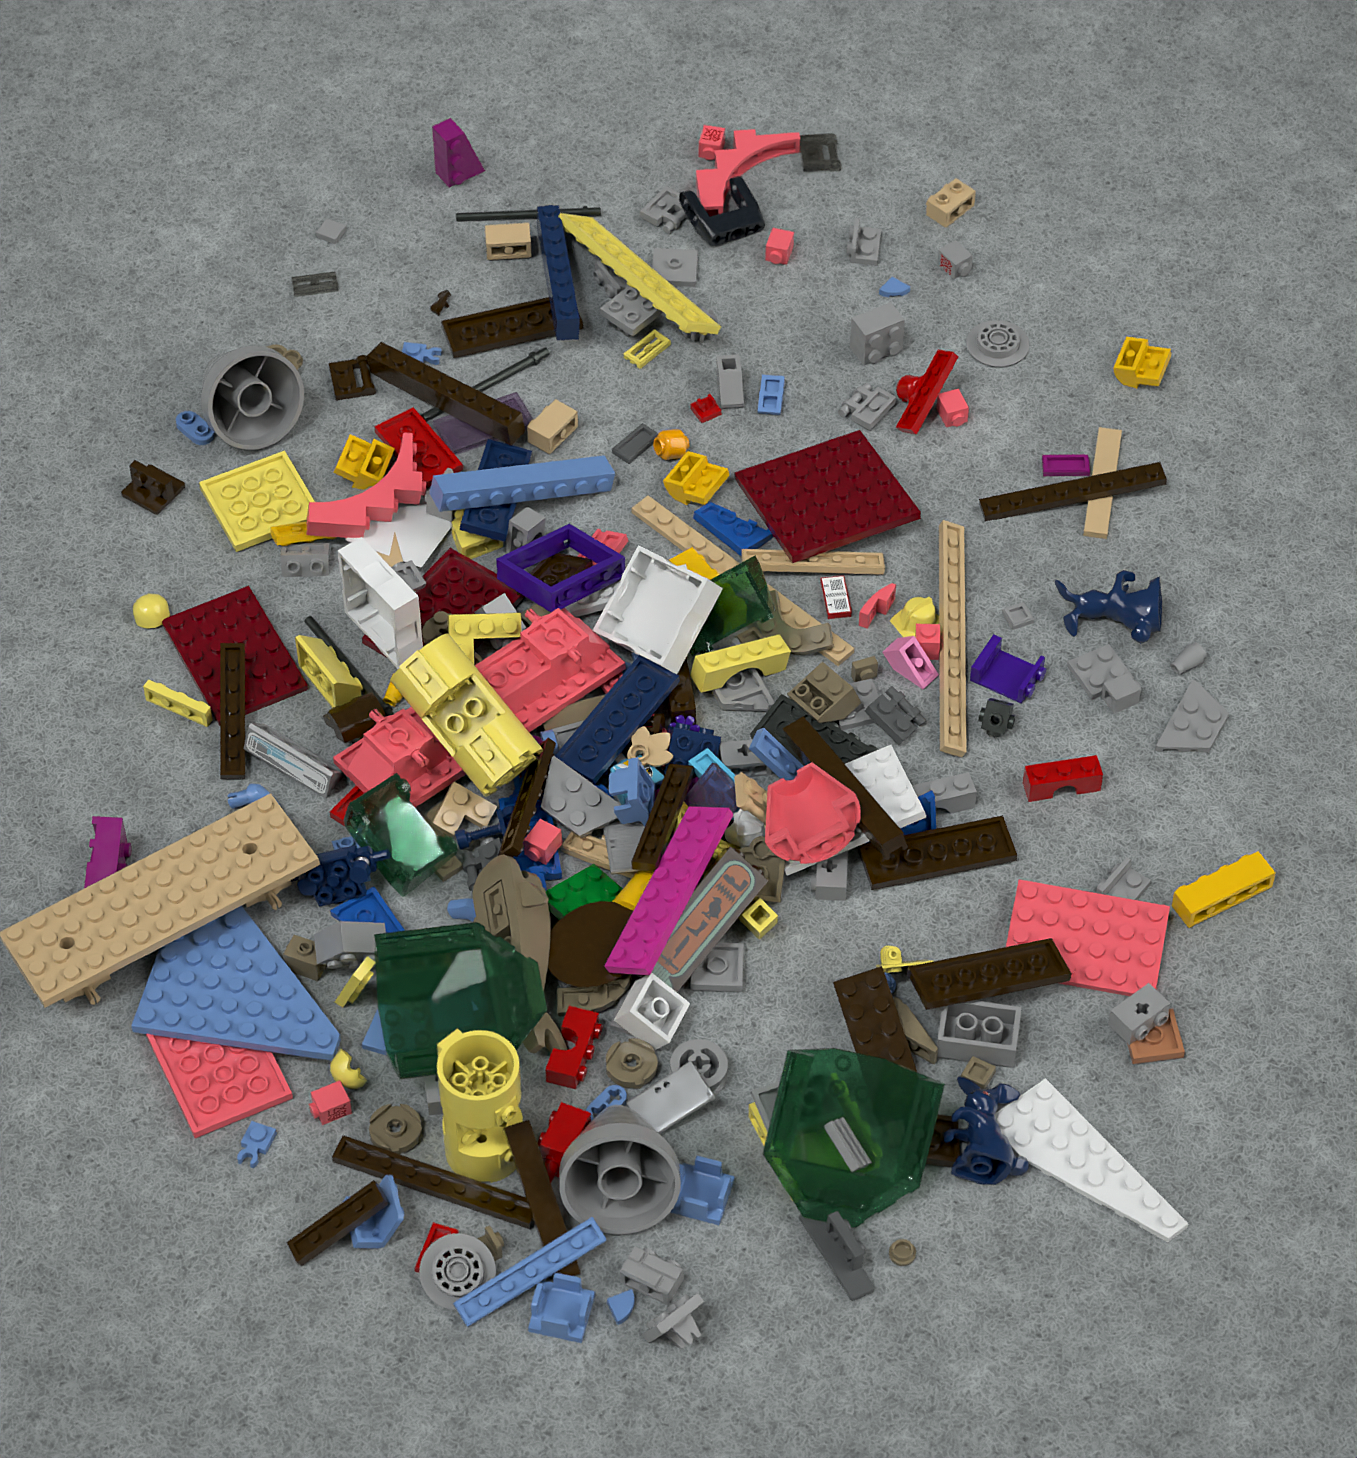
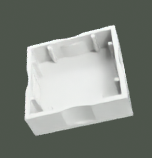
[338,537,423,669]
[592,545,723,674]

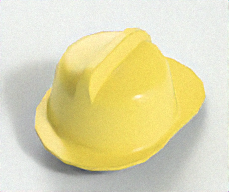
[890,597,939,637]

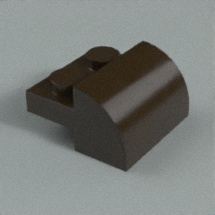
[323,692,386,743]

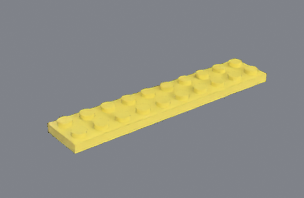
[559,213,721,335]

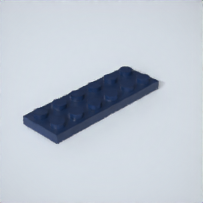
[459,439,532,542]
[555,655,680,785]

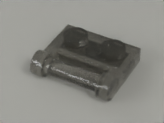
[800,133,842,172]

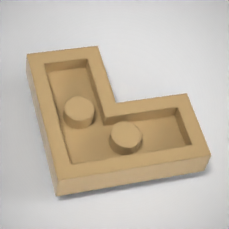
[430,782,497,838]

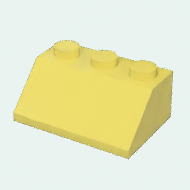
[295,635,363,708]

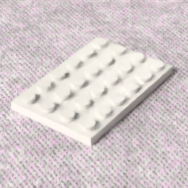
[784,745,926,876]

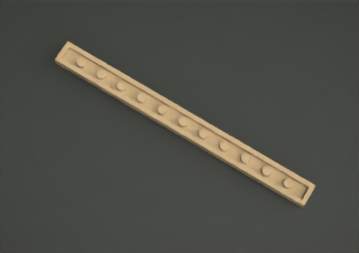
[632,496,855,666]
[939,520,966,757]

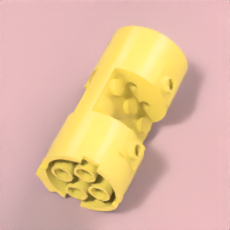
[390,633,543,797]
[437,1029,523,1183]

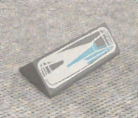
[243,723,345,798]

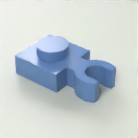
[402,342,442,365]
[237,1121,276,1168]

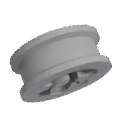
[670,1039,728,1096]

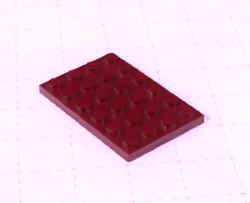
[362,548,525,658]
[162,585,308,726]

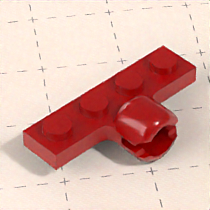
[896,349,959,435]

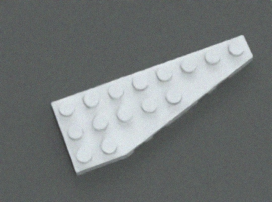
[994,1078,1188,1242]

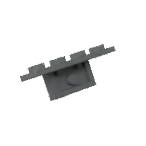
[799,1205,875,1301]

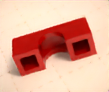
[1023,755,1103,802]
[545,1006,602,1090]

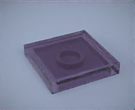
[684,763,738,813]

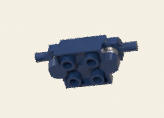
[291,845,391,907]

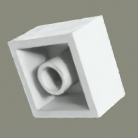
[614,972,690,1050]

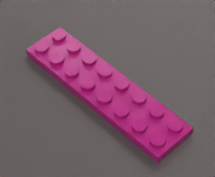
[604,807,734,975]

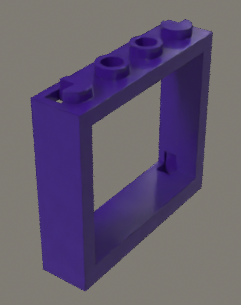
[496,524,625,612]

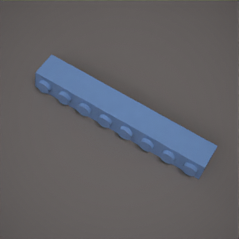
[429,455,615,512]

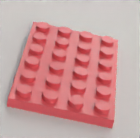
[1006,879,1170,996]
[145,1034,293,1138]

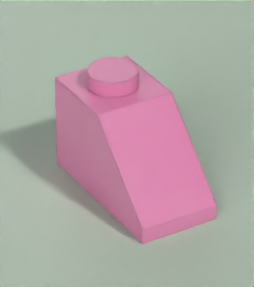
[882,636,939,689]

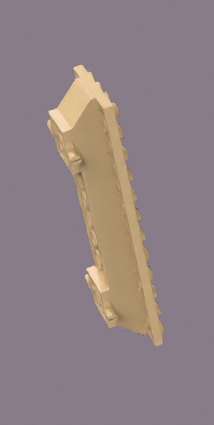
[0,793,320,1008]

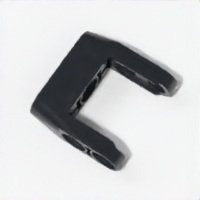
[679,176,765,246]

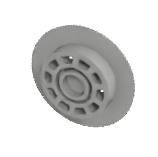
[966,320,1029,367]
[419,1233,496,1310]

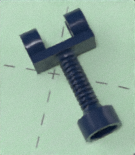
[454,806,514,850]

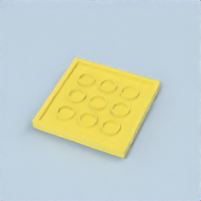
[199,451,315,552]

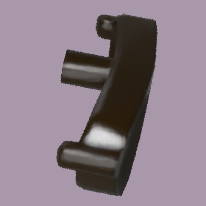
[430,290,451,316]

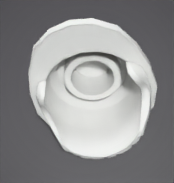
[725,809,765,848]

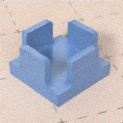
[609,757,655,826]
[670,1156,735,1225]
[528,1273,595,1343]

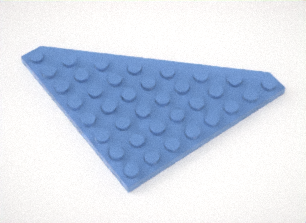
[131,906,341,1061]

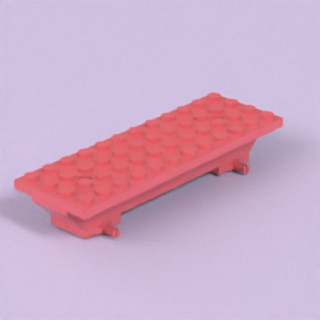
[333,608,626,822]

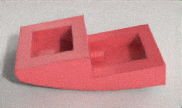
[859,583,896,629]

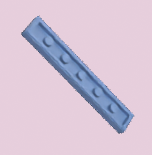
[453,1217,607,1327]

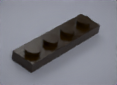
[287,1180,389,1266]

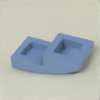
[758,375,785,415]

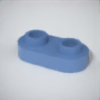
[176,411,214,445]

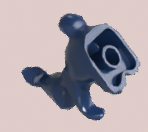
[1054,570,1162,644]
[943,1076,1029,1185]

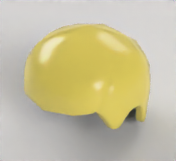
[133,593,170,628]
[330,1049,367,1089]

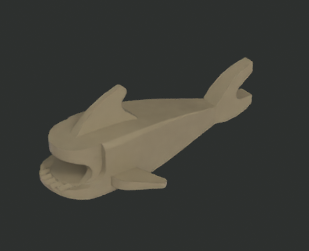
[467,855,567,1053]

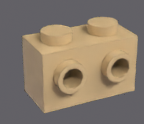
[926,178,976,228]
[485,223,531,260]
[527,399,578,454]

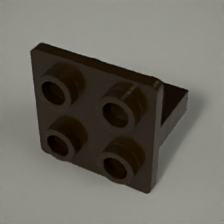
[121,460,185,515]

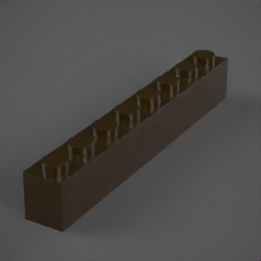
[367,342,525,446]

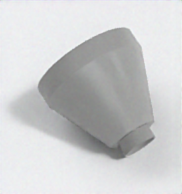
[201,346,304,450]
[559,1105,681,1234]

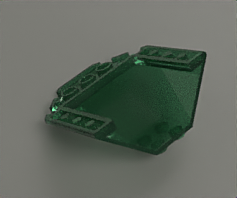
[374,922,547,1080]
[762,1048,945,1228]

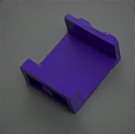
[970,634,1046,704]

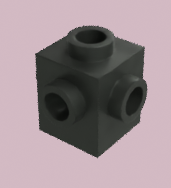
[978,698,1015,737]

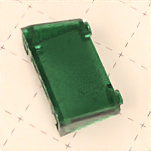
[689,555,776,656]
[344,773,458,897]

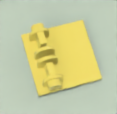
[876,946,933,973]

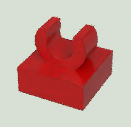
[690,394,722,423]

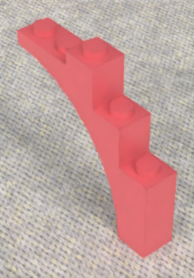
[696,129,800,217]
[306,433,426,538]

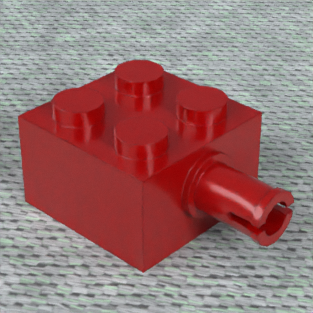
[537,1102,591,1183]

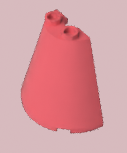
[765,762,861,864]

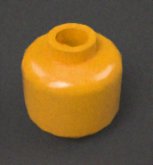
[653,429,689,460]

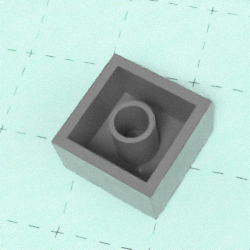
[850,302,905,365]
[314,921,388,969]

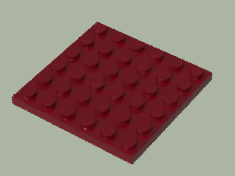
[734,430,921,564]

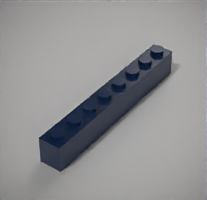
[537,205,580,341]

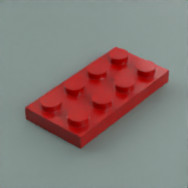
[374,407,463,489]

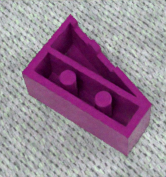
[432,118,485,188]
[84,816,132,888]

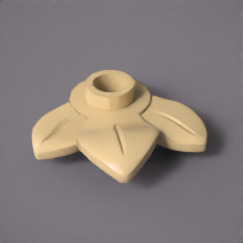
[627,726,673,767]

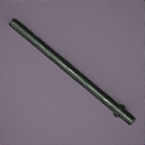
[456,205,601,222]
[421,347,550,422]
[304,616,394,717]

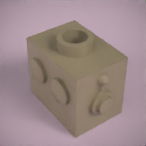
[283,935,327,981]

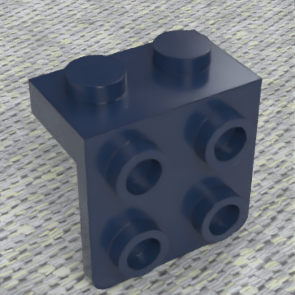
[664,722,721,783]

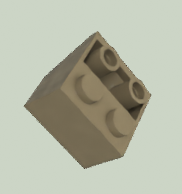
[787,661,861,723]

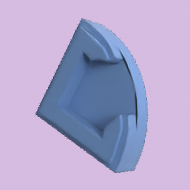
[879,277,910,297]
[607,1289,634,1325]

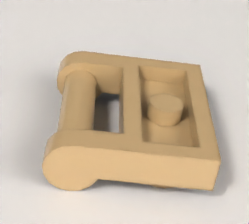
[734,772,767,828]

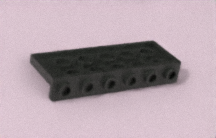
[750,694,879,766]

